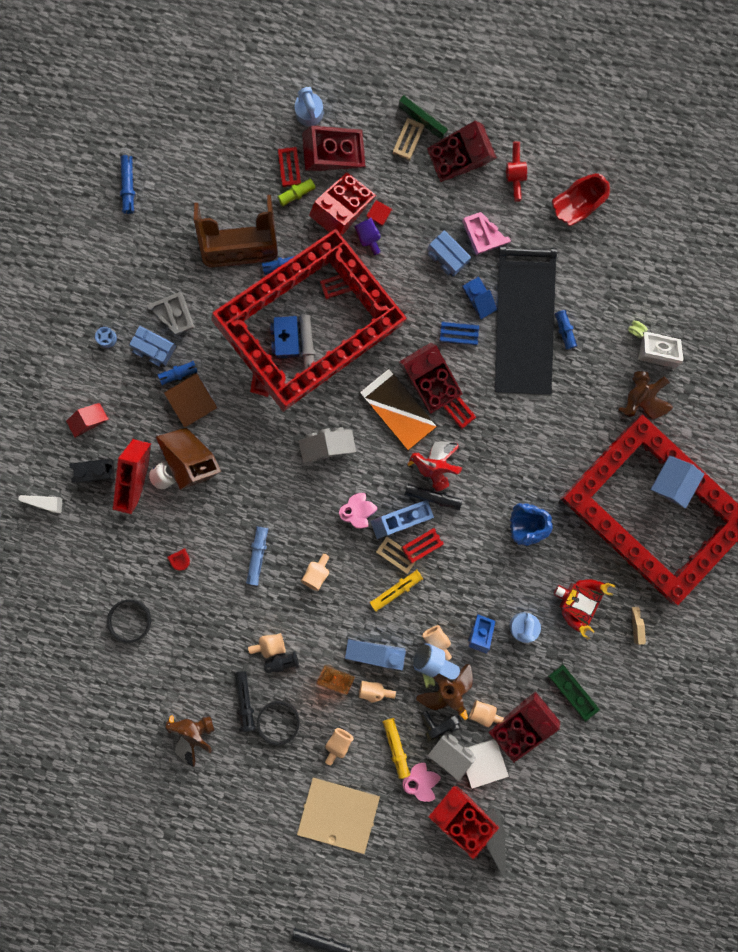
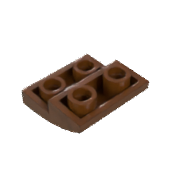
[164,373,218,427]

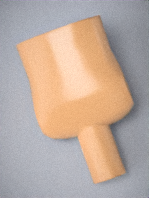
[301,554,329,591]
[422,625,452,661]
[248,633,286,658]
[359,681,396,703]
[469,700,504,727]
[325,728,353,765]

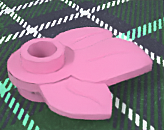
[339,493,377,529]
[402,763,441,802]

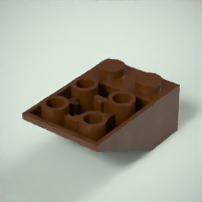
[156,427,221,490]

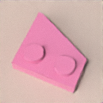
[462,212,510,255]

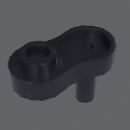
[420,710,462,741]

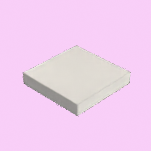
[466,739,509,789]

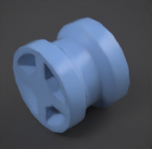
[95,327,117,348]

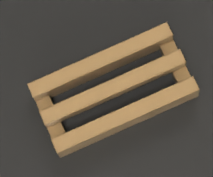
[393,118,425,161]
[376,537,416,574]

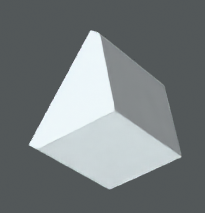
[638,332,683,368]

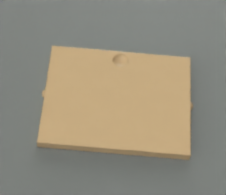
[297,778,380,854]

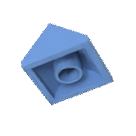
[650,456,704,508]

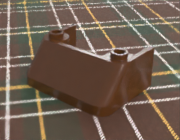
[194,195,278,267]

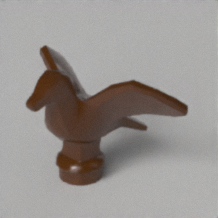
[618,371,673,419]

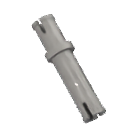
[299,315,316,370]

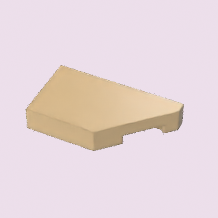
[632,607,646,645]

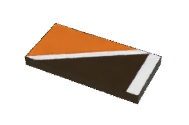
[359,368,437,451]

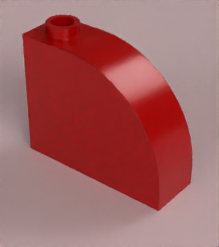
[112,439,151,514]

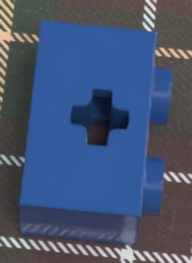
[270,316,300,358]

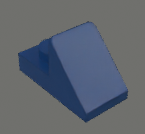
[462,277,497,319]
[468,614,495,654]

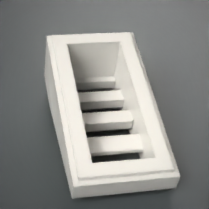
[18,495,62,513]

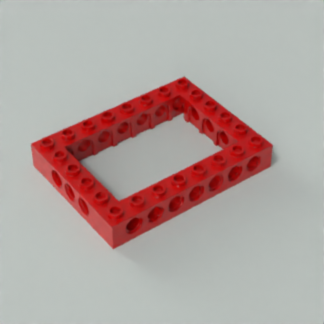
[212,229,407,412]
[560,414,738,605]

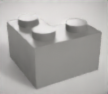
[299,427,356,463]

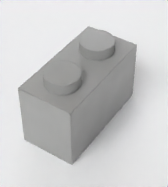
[428,733,476,781]

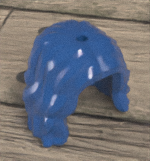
[510,503,553,546]

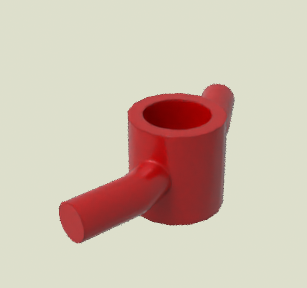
[506,141,527,202]

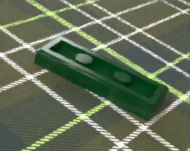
[399,95,448,140]
[548,664,600,722]

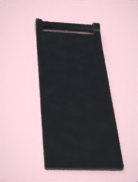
[495,246,557,394]

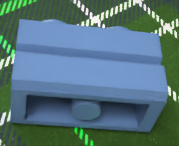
[428,230,471,277]
[129,326,176,366]

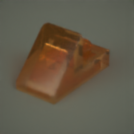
[316,664,355,695]

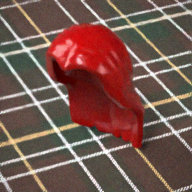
[552,173,610,226]

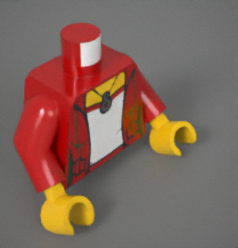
[553,579,615,639]

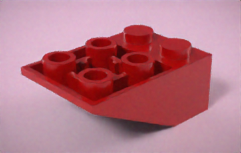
[309,172,376,236]
[428,786,499,859]

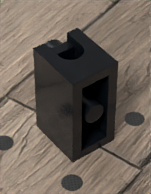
[69,459,115,484]

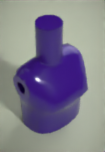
[354,218,381,255]

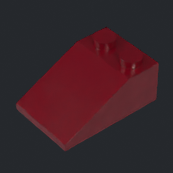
[302,126,366,171]

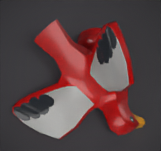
[408,441,463,492]

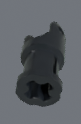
[264,651,299,673]

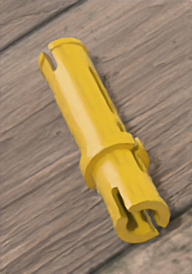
[370,569,423,612]
[382,718,410,779]

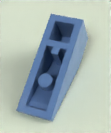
[370,501,434,539]
[345,639,406,670]

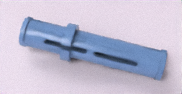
[246,526,269,585]

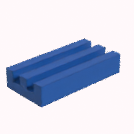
[440,322,479,345]

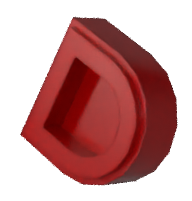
[167,548,190,571]

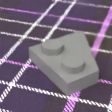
[147,292,195,335]

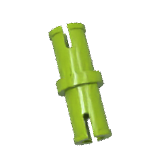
[277,178,316,207]

